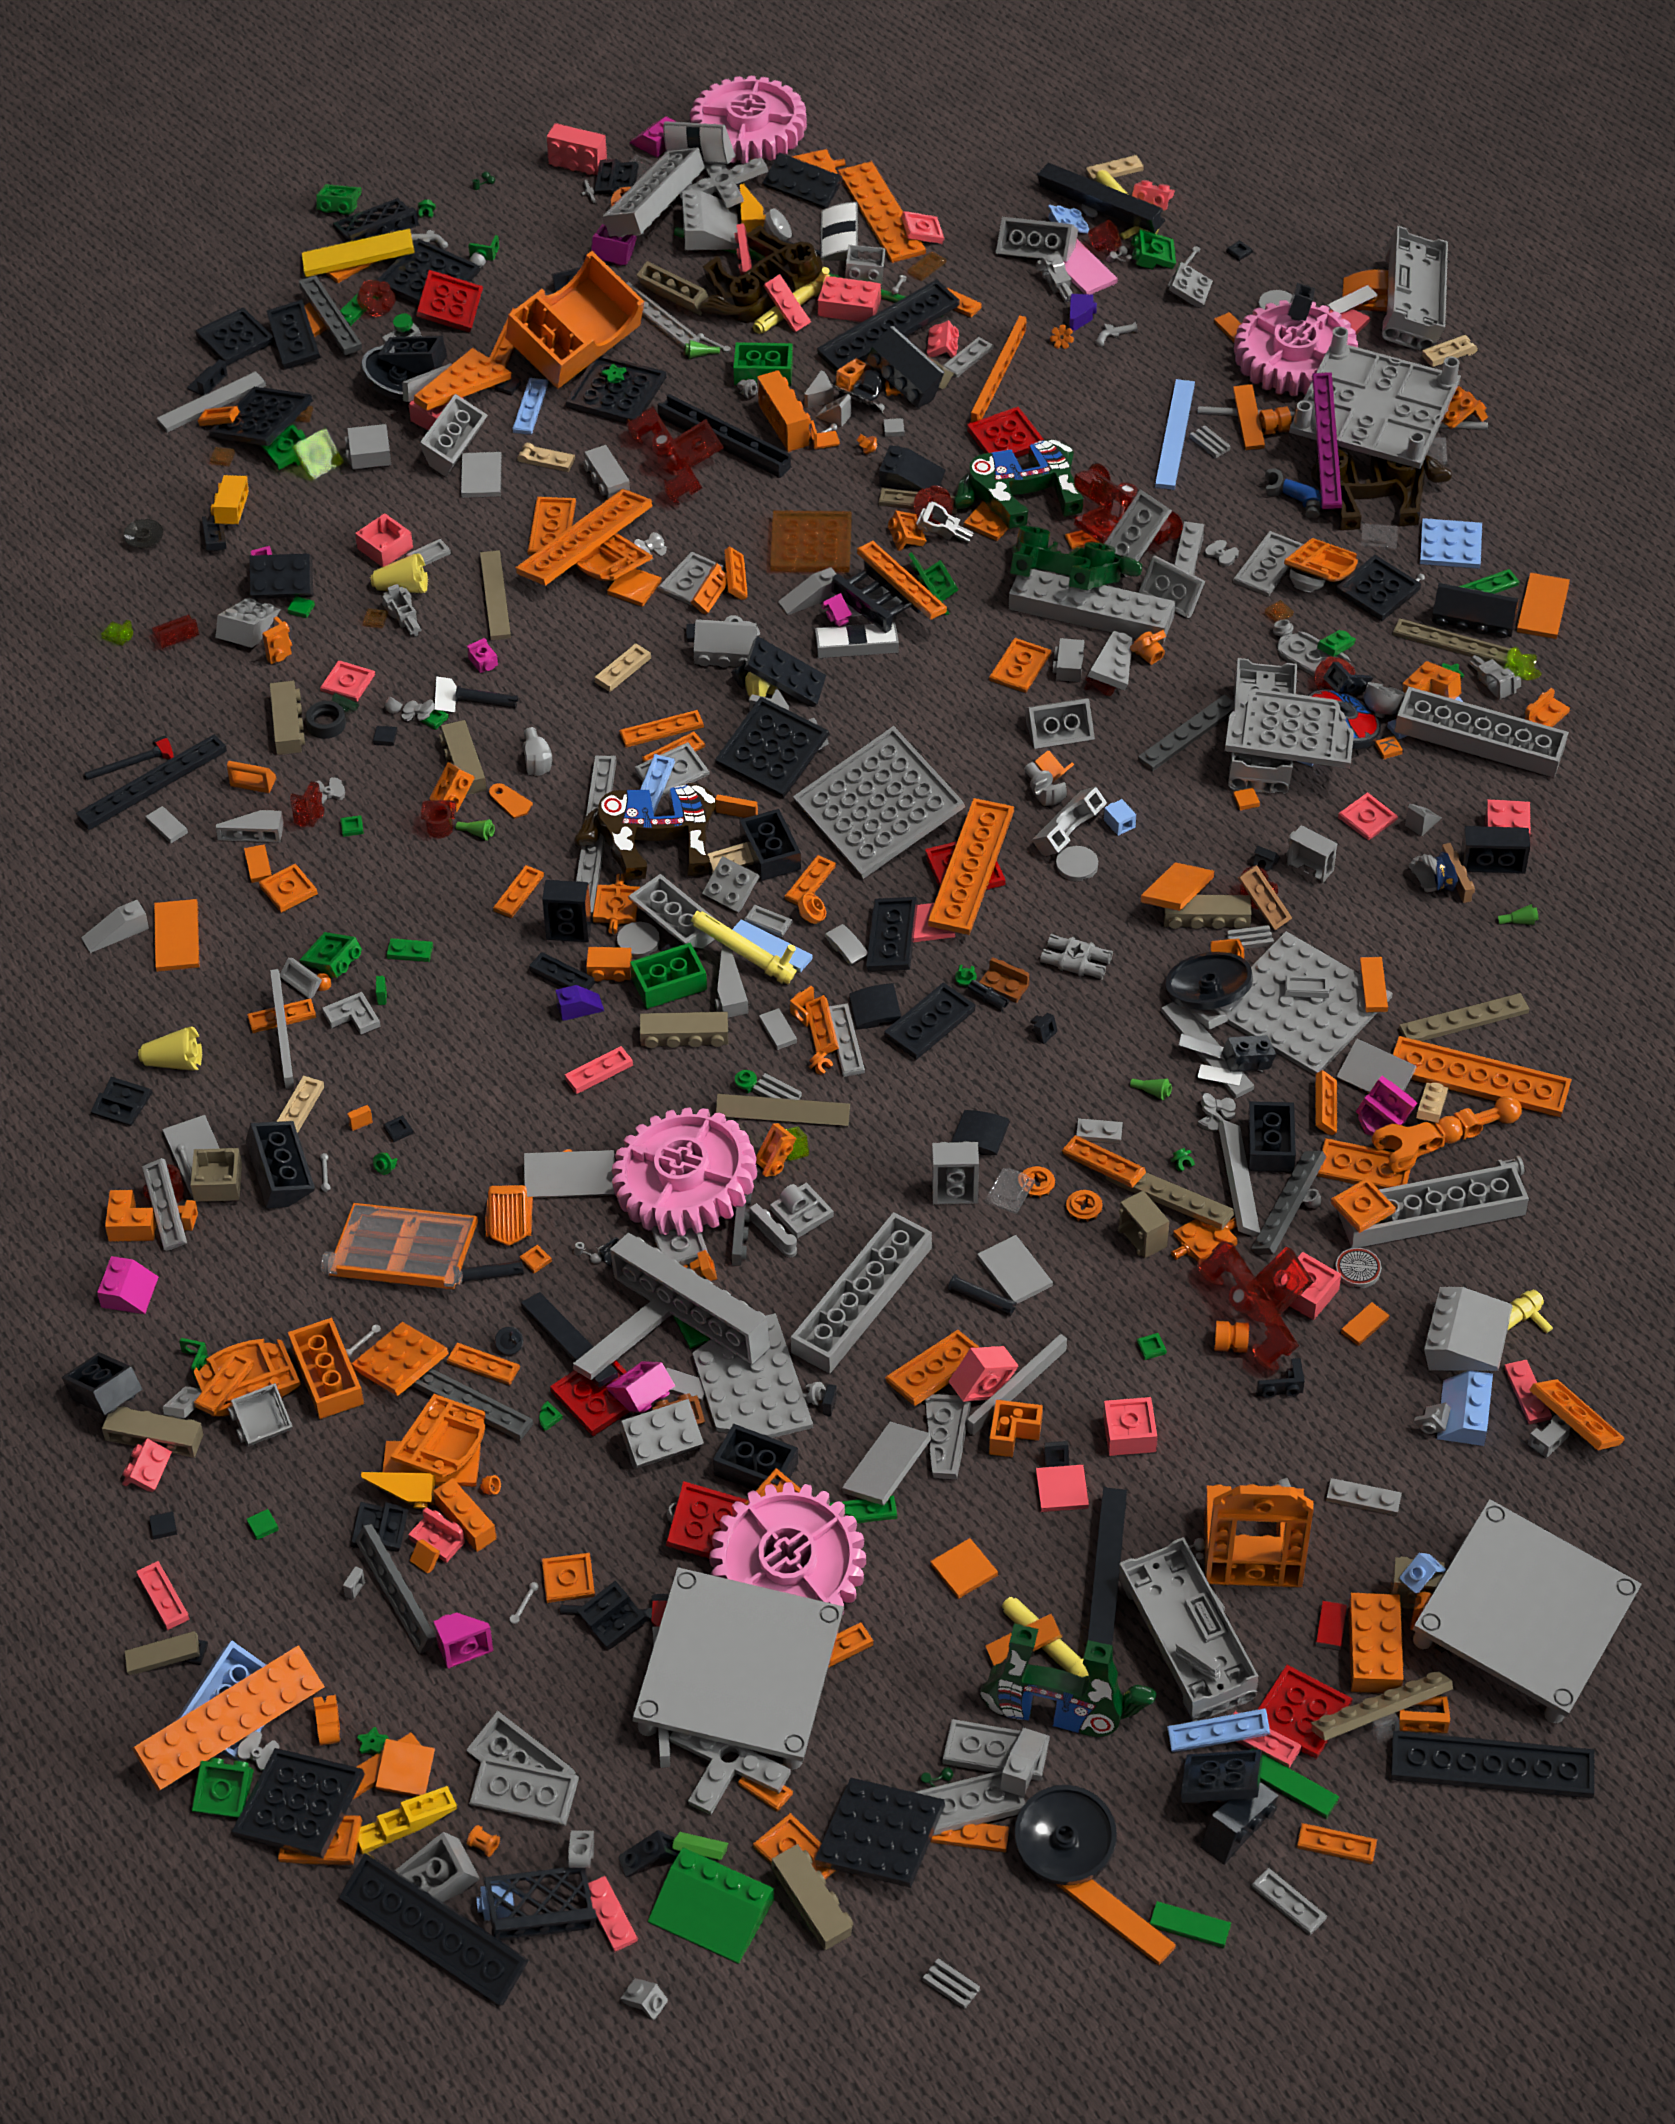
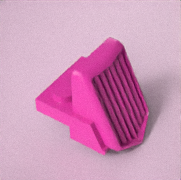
[1356,1076,1417,1136]

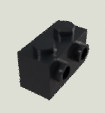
[1221,1035,1276,1072]

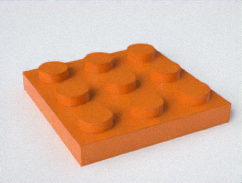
[351,1322,449,1396]

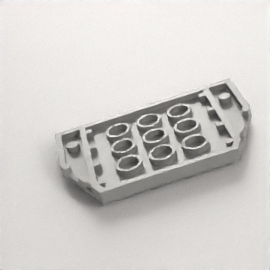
[1225,688,1354,769]
[692,1313,813,1438]

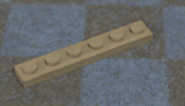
[1399,993,1529,1041]
[1105,1172,1234,1230]
[1311,1672,1453,1741]

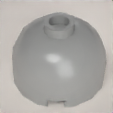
[1364,682,1406,718]

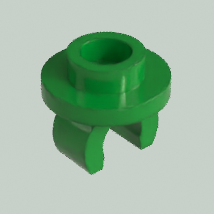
[417,199,436,218]
[955,965,977,987]
[735,1070,757,1093]
[1170,1148,1195,1172]
[373,1153,398,1175]

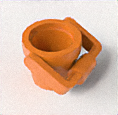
[1130,630,1166,665]

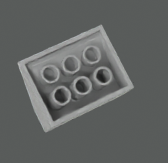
[682,190,740,250]
[1424,1287,1513,1371]

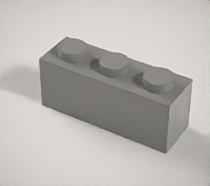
[583,445,630,499]

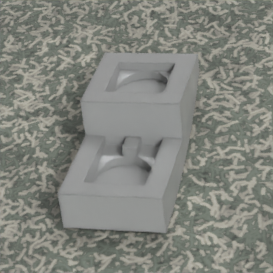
[825,924,868,966]

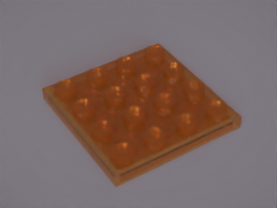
[770,510,852,572]

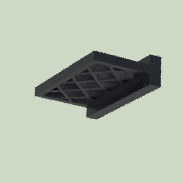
[333,198,419,242]
[484,1867,597,1940]

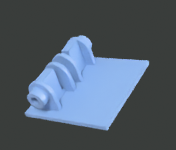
[1048,205,1091,234]

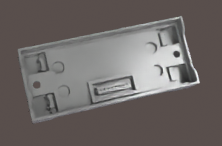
[1382,225,1448,350]
[1228,658,1297,794]
[1119,1537,1258,1722]

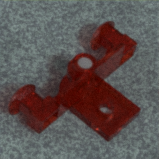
[627,406,724,505]
[1074,463,1183,544]
[1198,1240,1314,1371]

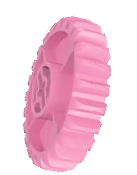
[690,76,807,164]
[1234,300,1358,396]
[612,1108,757,1236]
[709,1482,866,1615]

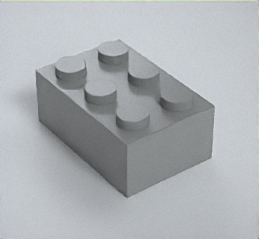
[932,1141,979,1204]
[619,1399,704,1469]

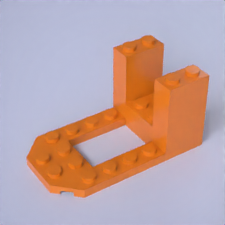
[1204,1484,1313,1587]

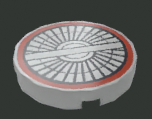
[1335,1248,1382,1288]

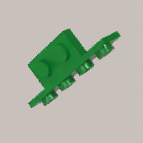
[909,552,959,615]

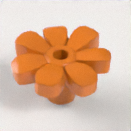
[1050,325,1074,349]

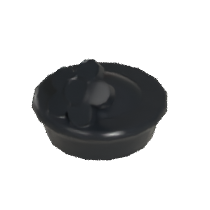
[495,1326,523,1355]

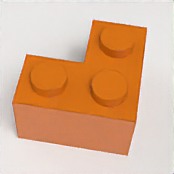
[1402,661,1461,699]
[105,1190,156,1241]
[989,1400,1043,1457]

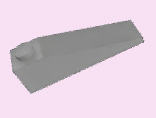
[715,944,748,1018]

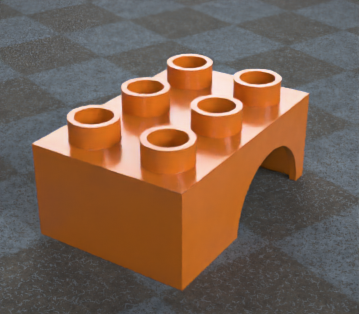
[506,251,644,389]

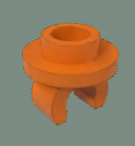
[856,434,877,454]
[809,1051,833,1075]

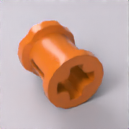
[467,1825,500,1857]

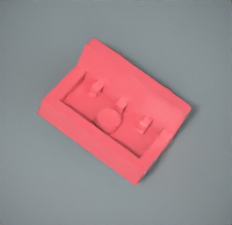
[1132,180,1175,210]
[927,320,959,358]
[122,1438,172,1492]
[408,1507,465,1563]

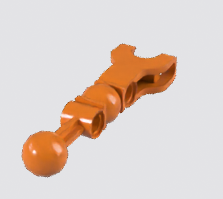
[1371,1096,1522,1172]

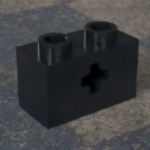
[1288,282,1315,321]

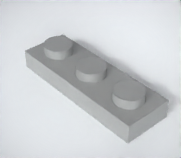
[1326,1478,1402,1516]

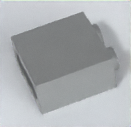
[845,245,885,283]
[345,424,391,469]
[1286,825,1337,883]
[228,1383,293,1447]

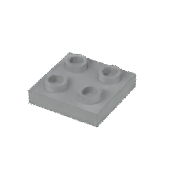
[1168,262,1213,308]
[702,856,759,913]
[770,1182,834,1239]

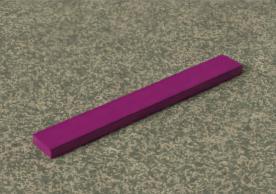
[1312,372,1342,509]

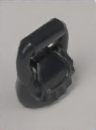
[852,370,886,401]

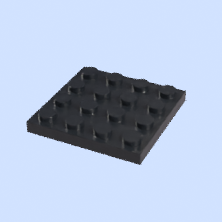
[376,239,480,305]
[566,355,667,426]
[209,386,313,446]
[715,697,830,798]
[232,1748,365,1859]
[815,1777,945,1888]

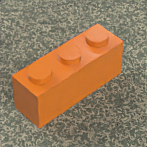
[433,1478,496,1552]

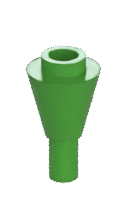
[684,340,720,359]
[456,819,495,840]
[1498,904,1539,925]
[1130,1079,1172,1100]

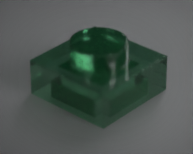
[331,693,359,712]

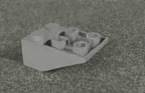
[215,598,281,648]

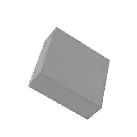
[884,418,904,437]
[343,1566,365,1600]

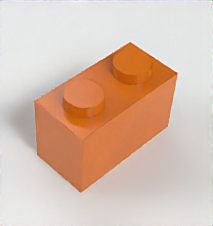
[587,947,632,982]

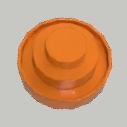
[798,893,826,924]

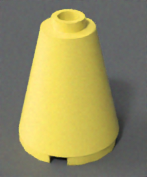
[371,553,428,593]
[138,1027,202,1071]

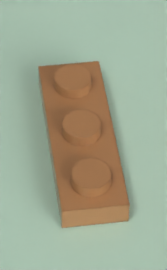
[1441,843,1475,903]
[1238,865,1292,930]

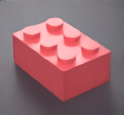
[547,123,607,175]
[818,276,881,322]

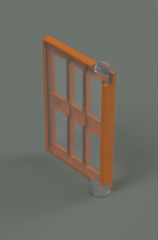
[321,1203,478,1289]

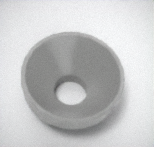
[764,208,792,241]
[1289,568,1326,593]

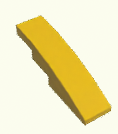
[358,1786,457,1855]

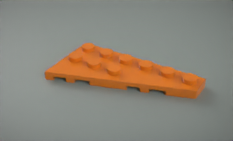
[414,348,512,411]

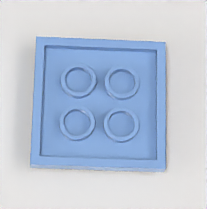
[1420,518,1482,569]

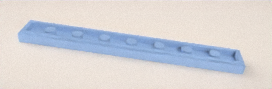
[1155,379,1195,490]

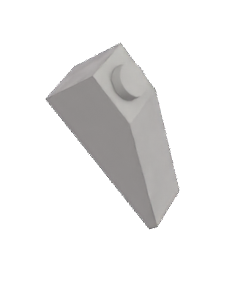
[778,567,836,615]
[216,810,284,842]
[81,900,149,953]
[1000,1728,1047,1797]

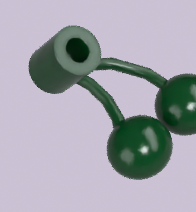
[472,172,495,190]
[920,1767,953,1787]

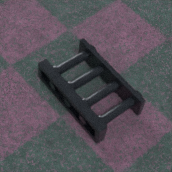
[831,560,921,633]

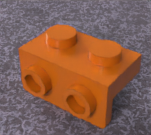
[262,616,292,665]
[756,1123,797,1177]

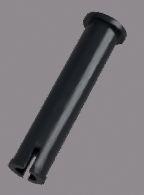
[455,685,518,708]
[453,1260,524,1285]
[948,1274,1017,1316]

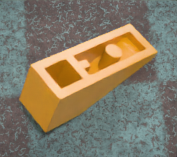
[740,184,766,233]
[361,1472,436,1509]

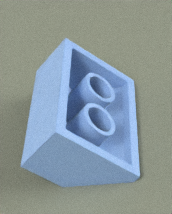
[1437,1371,1493,1446]

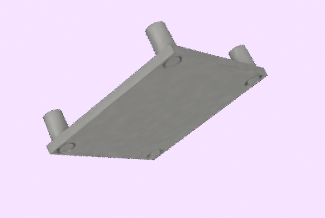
[1289,327,1461,469]
[1412,1500,1642,1723]
[633,1567,844,1770]

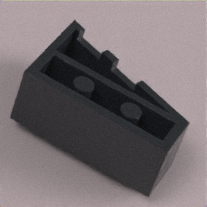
[1200,1782,1279,1865]

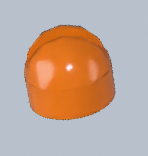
[316,973,331,991]
[480,1475,501,1495]

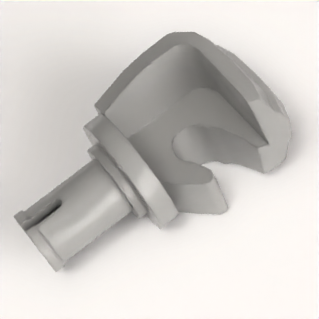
[522,727,552,776]
[1024,762,1067,806]

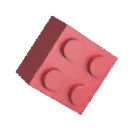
[1485,799,1530,836]

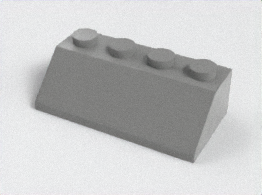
[996,217,1078,262]
[419,394,488,477]
[628,874,715,948]

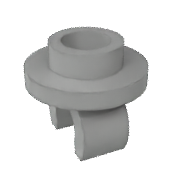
[737,379,758,399]
[802,1382,826,1405]

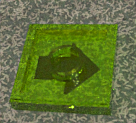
[292,428,344,481]

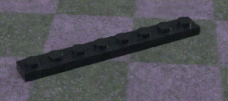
[76,734,227,830]

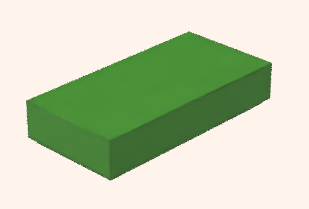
[672,1832,728,1860]

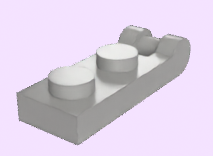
[750,1203,797,1257]

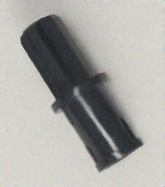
[968,980,1009,1011]

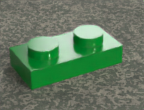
[1317,630,1356,657]
[387,938,433,962]

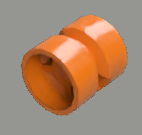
[1259,406,1292,435]
[1214,1321,1249,1353]

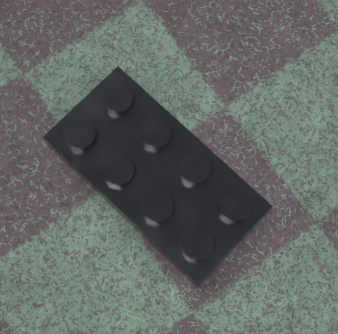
[762,152,843,209]
[266,300,321,369]
[744,636,826,707]
[866,897,918,972]
[884,982,976,1060]

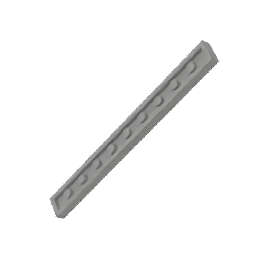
[576,756,617,918]

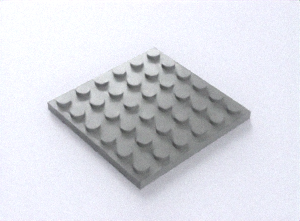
[793,726,965,879]
[1219,931,1393,1076]

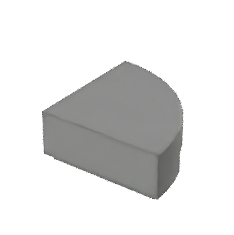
[1198,1112,1226,1132]

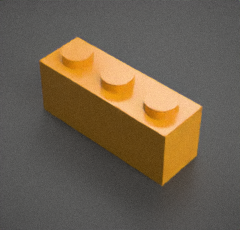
[211,475,249,524]

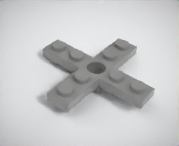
[679,157,768,208]
[669,1731,791,1815]

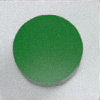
[393,314,413,332]

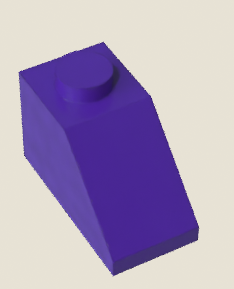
[1070,294,1097,332]
[555,985,604,1021]

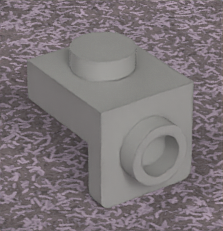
[621,1978,668,2020]

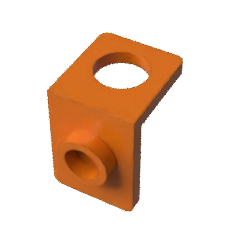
[810,421,840,449]
[1034,751,1074,783]
[1210,938,1244,958]
[790,986,814,1027]

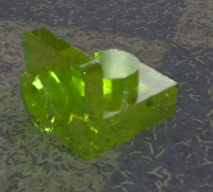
[101,620,133,646]
[786,1126,809,1161]

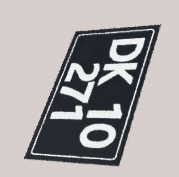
[830,384,883,412]

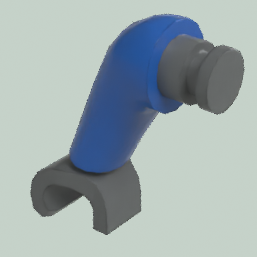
[1264,468,1322,518]

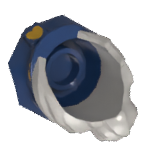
[1409,852,1458,892]

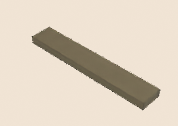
[480,550,511,640]
[1393,618,1516,667]
[716,1094,850,1126]

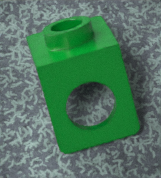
[468,235,499,261]
[179,1338,208,1379]

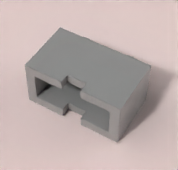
[1053,638,1084,682]

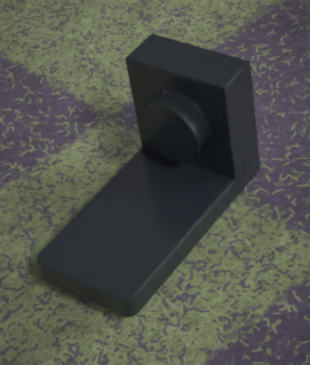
[1323,662,1373,694]
[1256,1358,1305,1398]
[619,1830,680,1877]

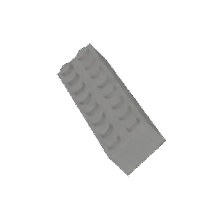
[603,148,705,237]
[1009,569,1175,644]
[1394,686,1569,777]
[1338,1163,1529,1248]
[791,1212,932,1374]
[610,1233,770,1364]

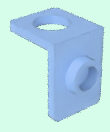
[1400,1553,1446,1593]

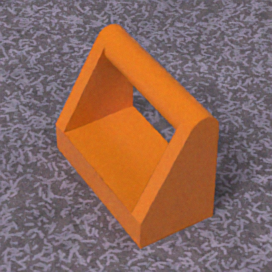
[227,761,276,793]
[1397,1696,1450,1733]

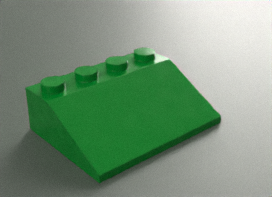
[648,1847,774,1964]

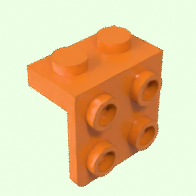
[1442,386,1488,429]

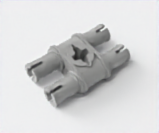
[1040,934,1113,979]

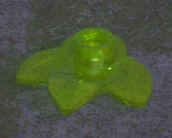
[1504,646,1542,680]

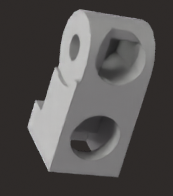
[1528,1415,1571,1458]
[569,1831,594,1868]

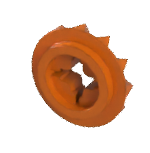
[1019,1166,1055,1198]
[1066,1190,1102,1222]

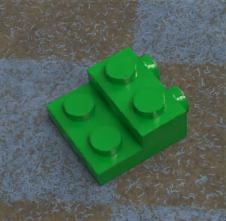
[316,184,361,214]
[1131,229,1176,269]
[261,424,312,470]
[300,932,362,978]
[192,1757,254,1818]

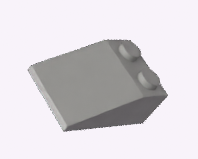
[395,1832,480,1902]

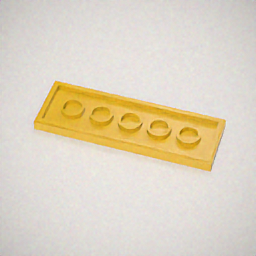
[302,229,415,277]

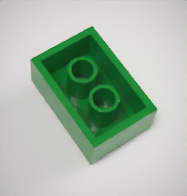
[734,342,793,386]
[630,942,707,1009]

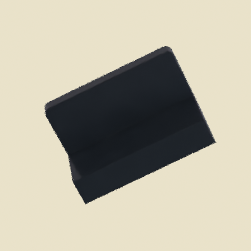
[187,359,228,396]

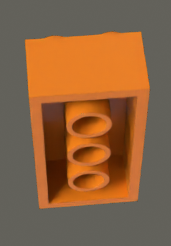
[757,370,811,452]
[288,1318,364,1419]
[1349,1593,1403,1693]

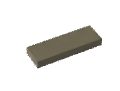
[125,1631,200,1675]

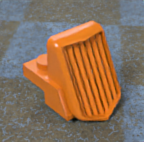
[485,1185,533,1246]

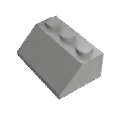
[694,619,757,667]
[1024,698,1095,749]

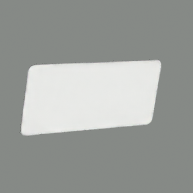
[1198,1064,1242,1085]

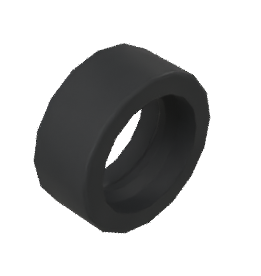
[306,701,346,739]

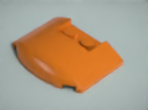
[1343,270,1389,311]
[575,533,653,581]
[1284,538,1358,582]
[193,1339,301,1416]
[391,1394,485,1478]

